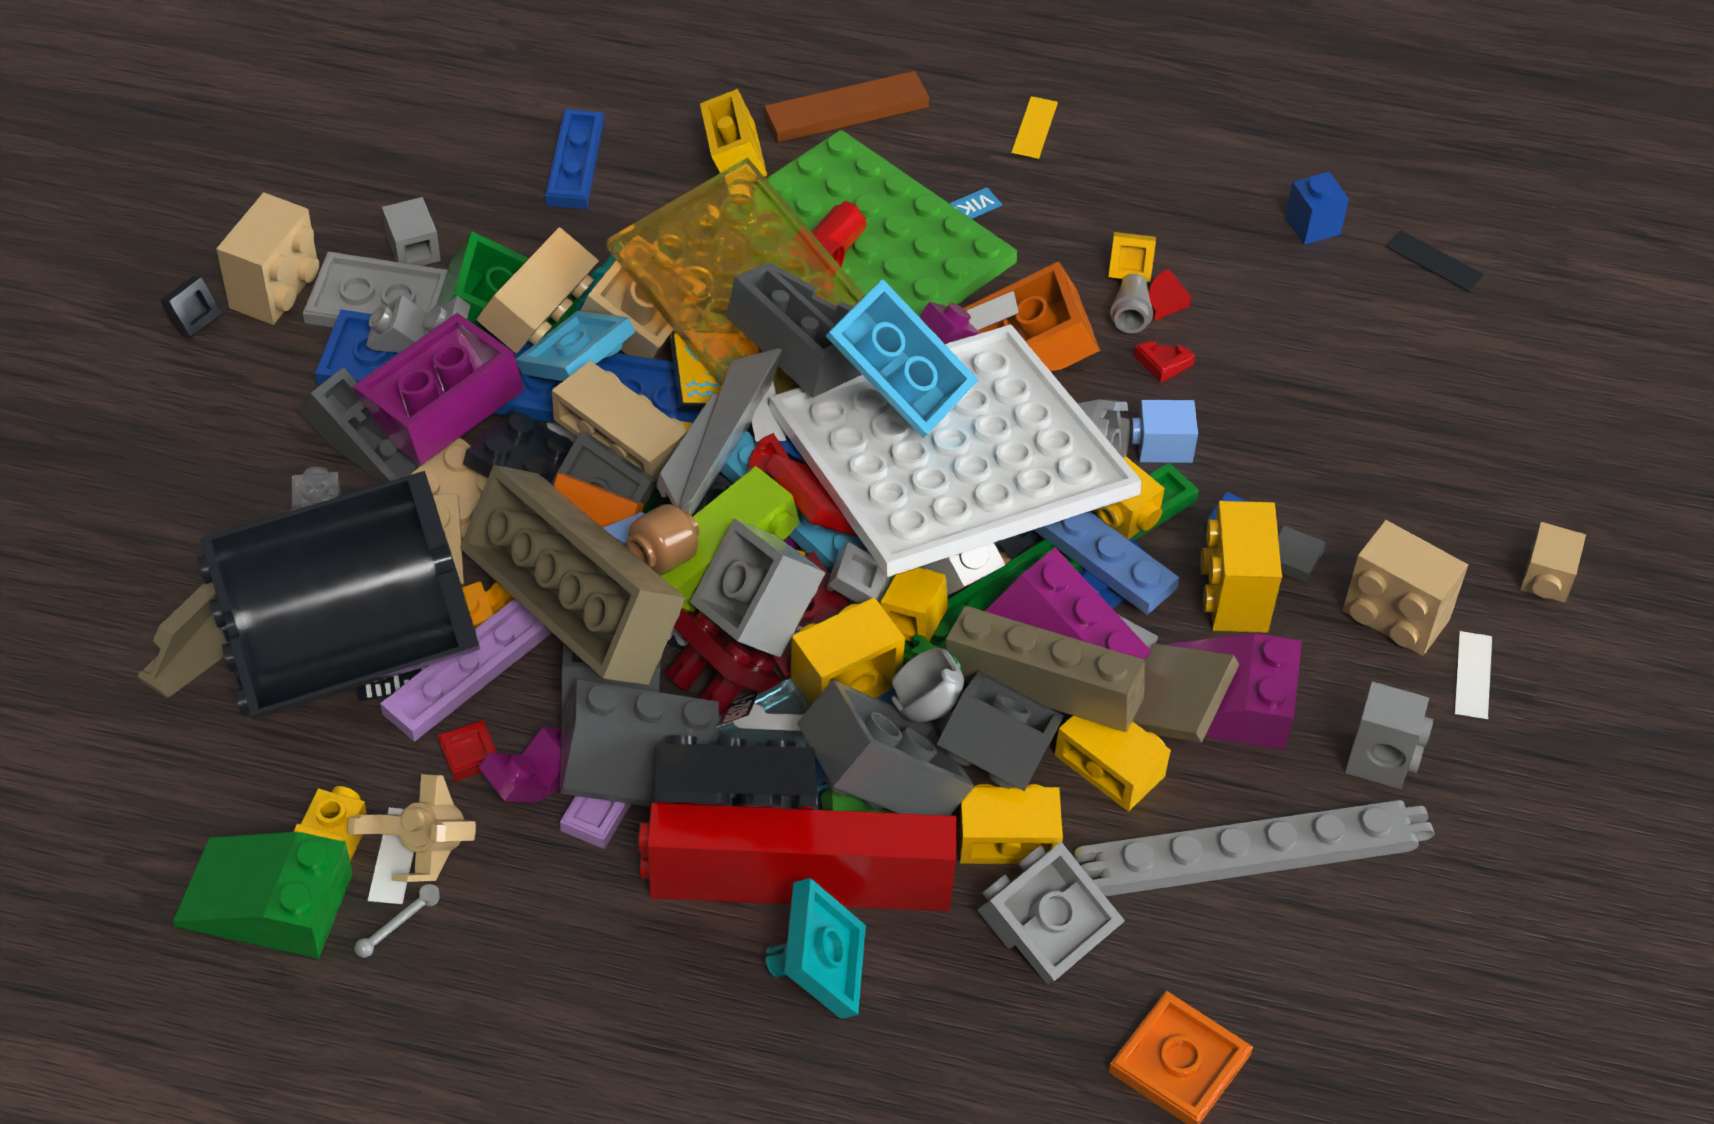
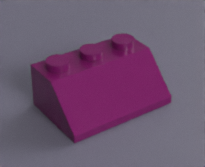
[353,313,524,465]
[985,547,1152,722]

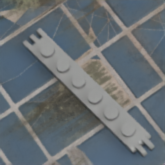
[1074,800,1435,896]

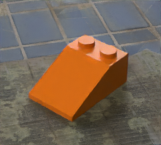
[963,261,1100,371]

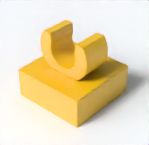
[1108,232,1156,282]

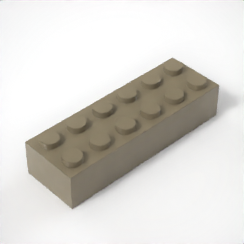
[460,465,686,685]

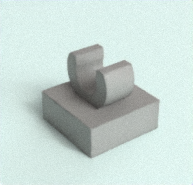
[827,541,885,604]

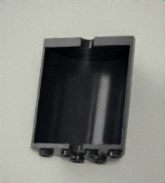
[197,471,480,720]

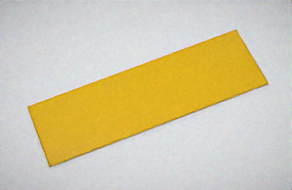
[1011,96,1058,159]

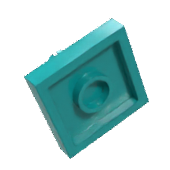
[766,878,866,1019]

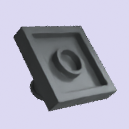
[551,433,658,508]

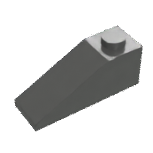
[299,367,421,484]

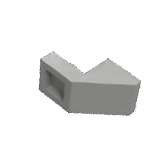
[366,295,470,353]

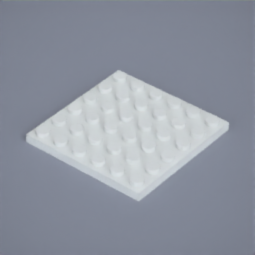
[769,324,1141,577]

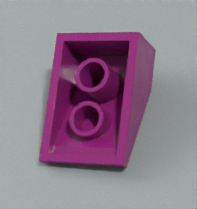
[1161,633,1302,750]

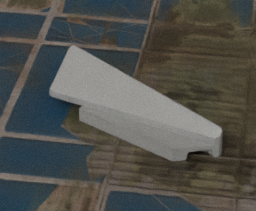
[656,348,782,515]

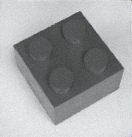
[936,671,1064,791]

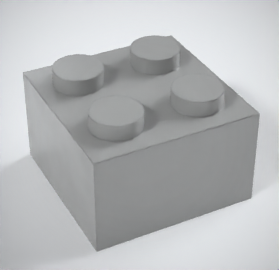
[690,518,826,657]

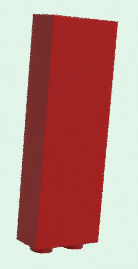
[639,803,956,911]

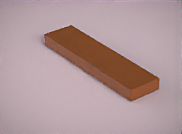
[764,71,929,143]

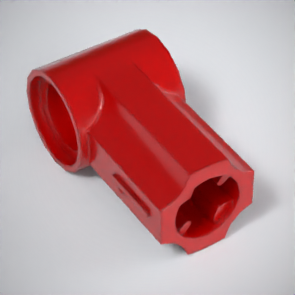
[789,201,866,280]

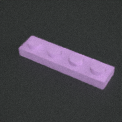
[380,599,552,742]

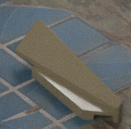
[138,582,229,697]

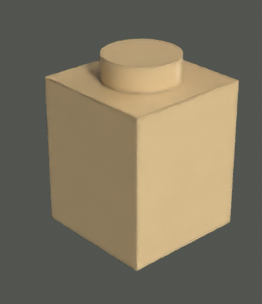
[1520,522,1586,603]

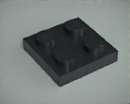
[463,409,574,484]

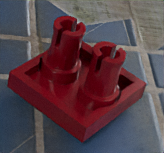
[665,608,785,720]

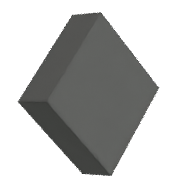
[1278,525,1326,584]

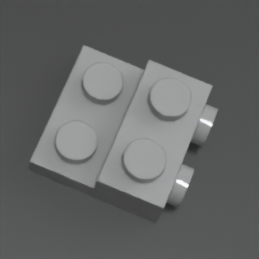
[977,842,1125,985]

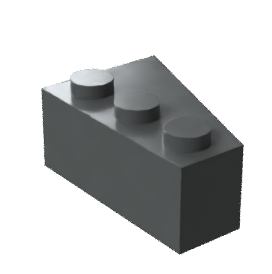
[726,262,862,398]

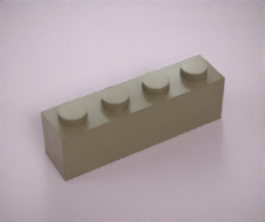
[946,606,1145,732]

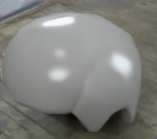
[891,647,964,723]

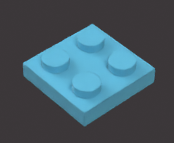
[515,311,635,381]

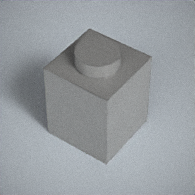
[382,197,441,266]

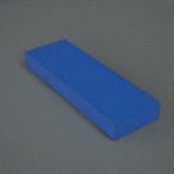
[545,109,605,209]

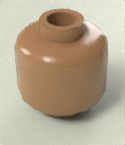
[626,504,699,575]

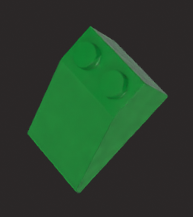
[438,231,586,337]
[173,832,353,959]

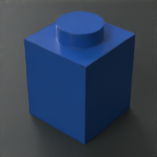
[1285,171,1349,245]

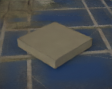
[1133,643,1239,743]

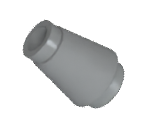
[1110,274,1153,333]

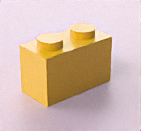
[700,89,767,190]
[1055,716,1171,812]
[958,784,1063,864]

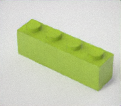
[660,466,800,628]

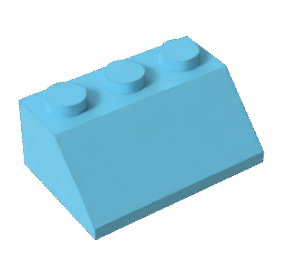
[826,279,978,438]

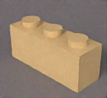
[476,227,599,354]
[552,360,688,488]

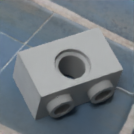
[1345,681,1434,789]

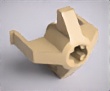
[348,774,476,882]

